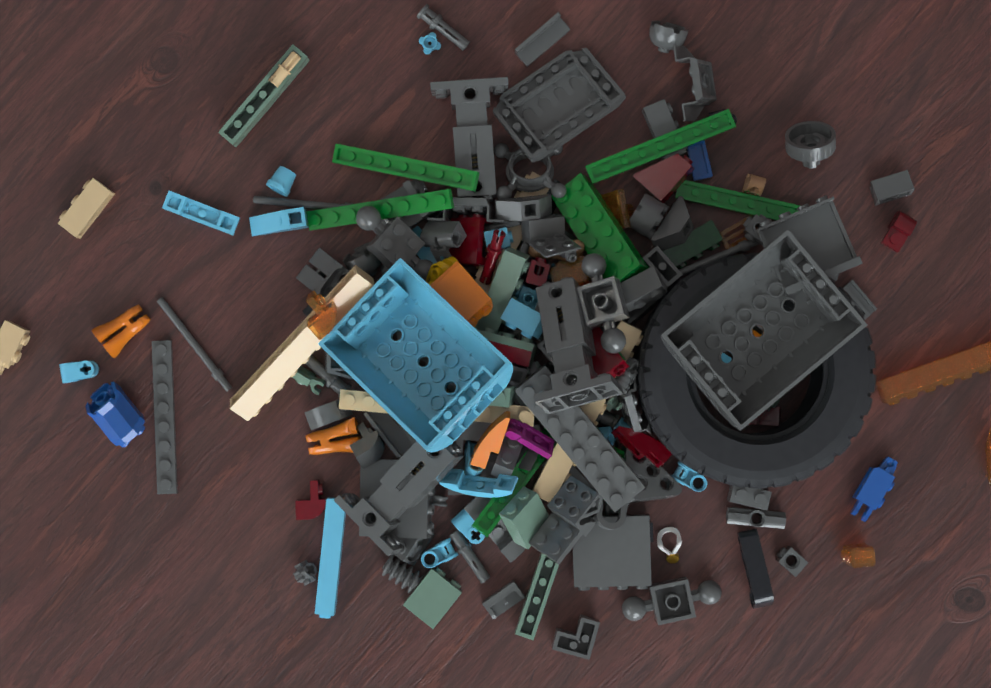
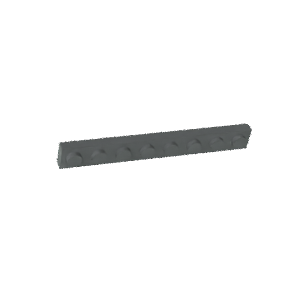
[152,340,178,494]

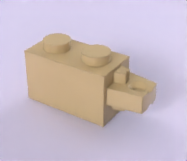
[0,320,30,376]

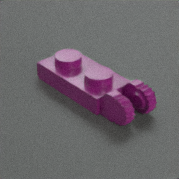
[505,418,555,459]

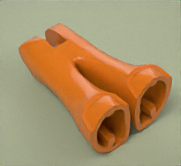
[91,304,151,359]
[305,417,361,455]

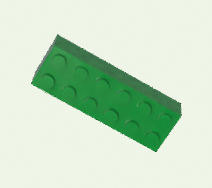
[551,173,648,283]

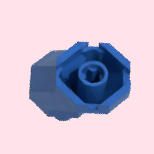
[85,382,145,448]

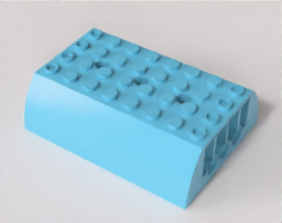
[318,258,513,452]

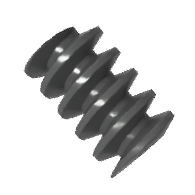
[382,555,424,594]

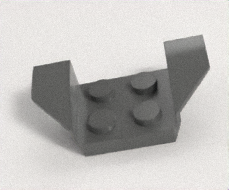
[673,44,717,122]
[427,197,507,223]
[617,376,653,436]
[464,497,525,563]

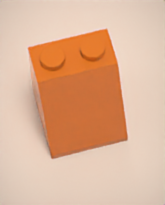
[430,261,493,327]

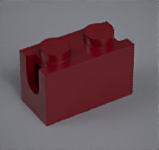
[525,257,551,287]

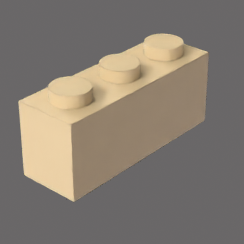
[58,178,115,239]

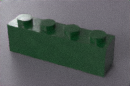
[663,220,723,270]

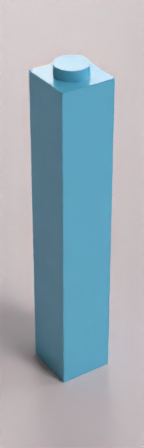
[315,497,346,619]

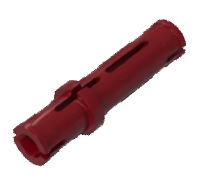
[479,229,506,285]

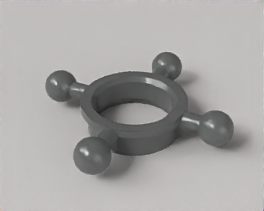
[494,143,567,200]

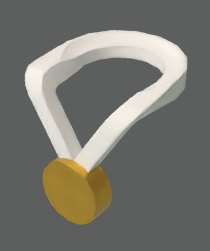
[657,527,682,563]

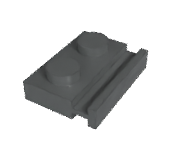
[843,280,877,320]

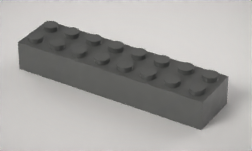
[515,364,645,512]

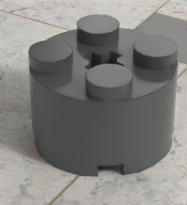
[627,193,669,239]

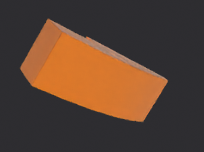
[470,411,510,469]

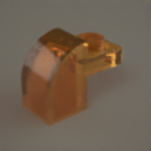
[306,291,337,340]

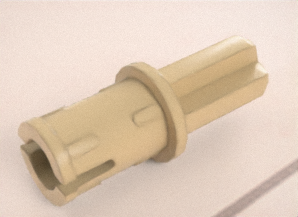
[268,52,301,88]

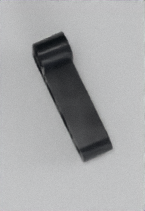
[737,529,774,609]

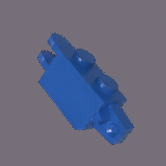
[851,456,898,522]

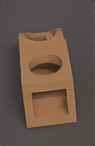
[742,174,766,196]

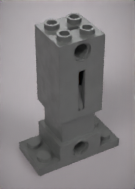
[430,77,508,202]
[534,277,623,414]
[334,441,464,556]

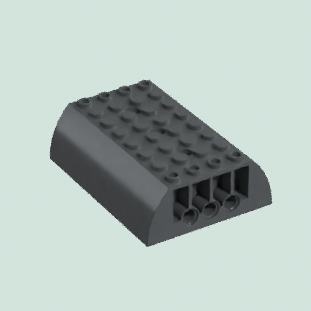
[661,230,868,431]

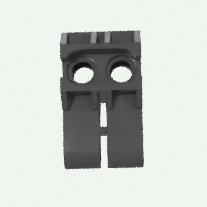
[296,248,349,299]

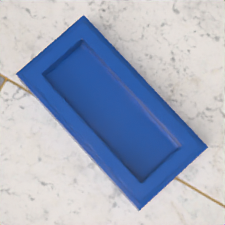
[686,140,713,181]

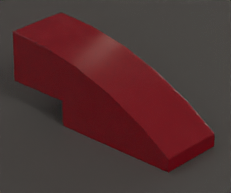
[611,426,672,468]

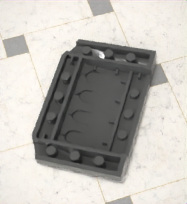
[493,48,626,162]

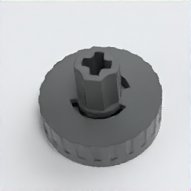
[785,121,836,169]

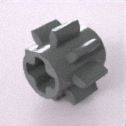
[293,560,318,586]

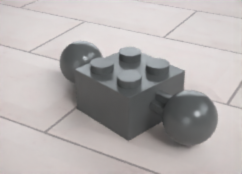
[356,206,433,281]
[577,253,630,353]
[622,577,722,625]

